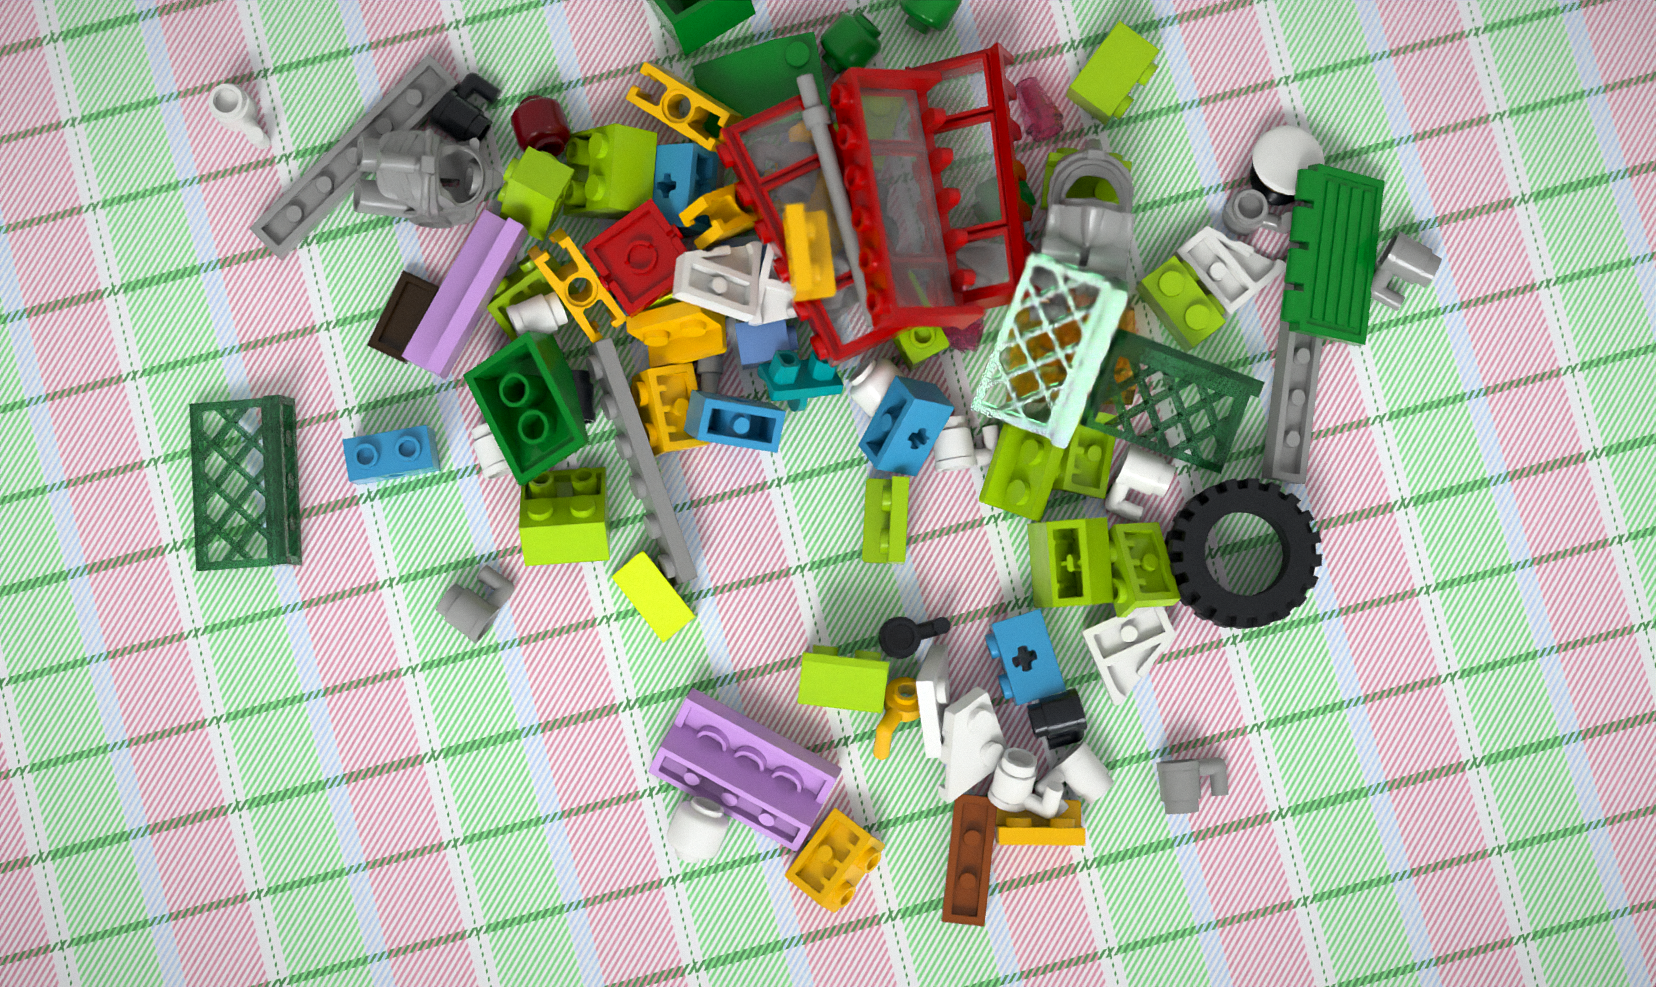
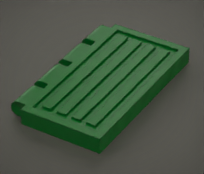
[1280,163,1385,346]

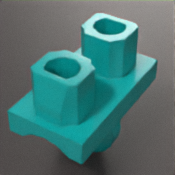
[757,350,844,412]

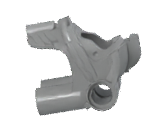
[353,129,504,229]
[1039,138,1135,274]

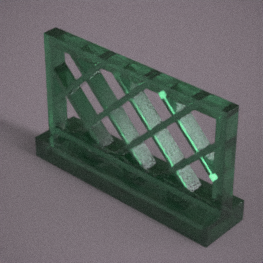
[970,251,1130,449]
[1079,324,1265,474]
[189,395,302,572]

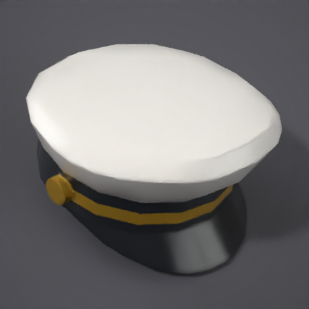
[1250,125,1325,206]

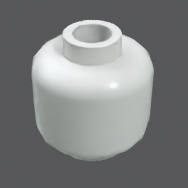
[849,357,908,418]
[667,796,729,863]

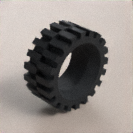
[1165,478,1323,629]

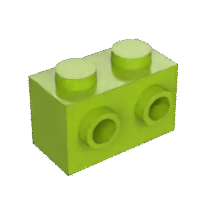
[1065,20,1160,126]
[497,146,574,242]
[1135,255,1226,354]

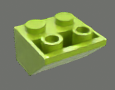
[563,123,658,220]
[519,467,610,566]
[1027,517,1114,608]
[797,645,889,714]

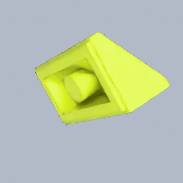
[612,550,697,643]

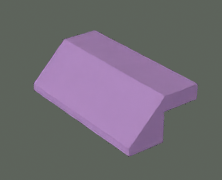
[402,209,528,380]
[648,687,842,852]

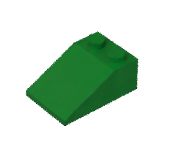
[646,0,756,56]
[692,32,831,141]
[463,331,590,486]

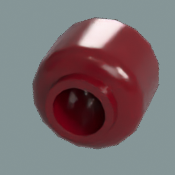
[511,95,571,157]

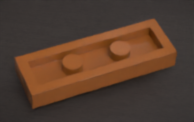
[941,794,997,927]

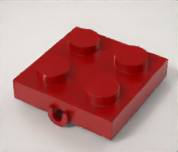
[582,198,689,318]

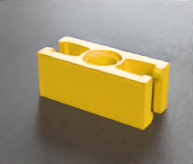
[625,62,744,152]
[678,168,788,250]
[527,227,626,344]

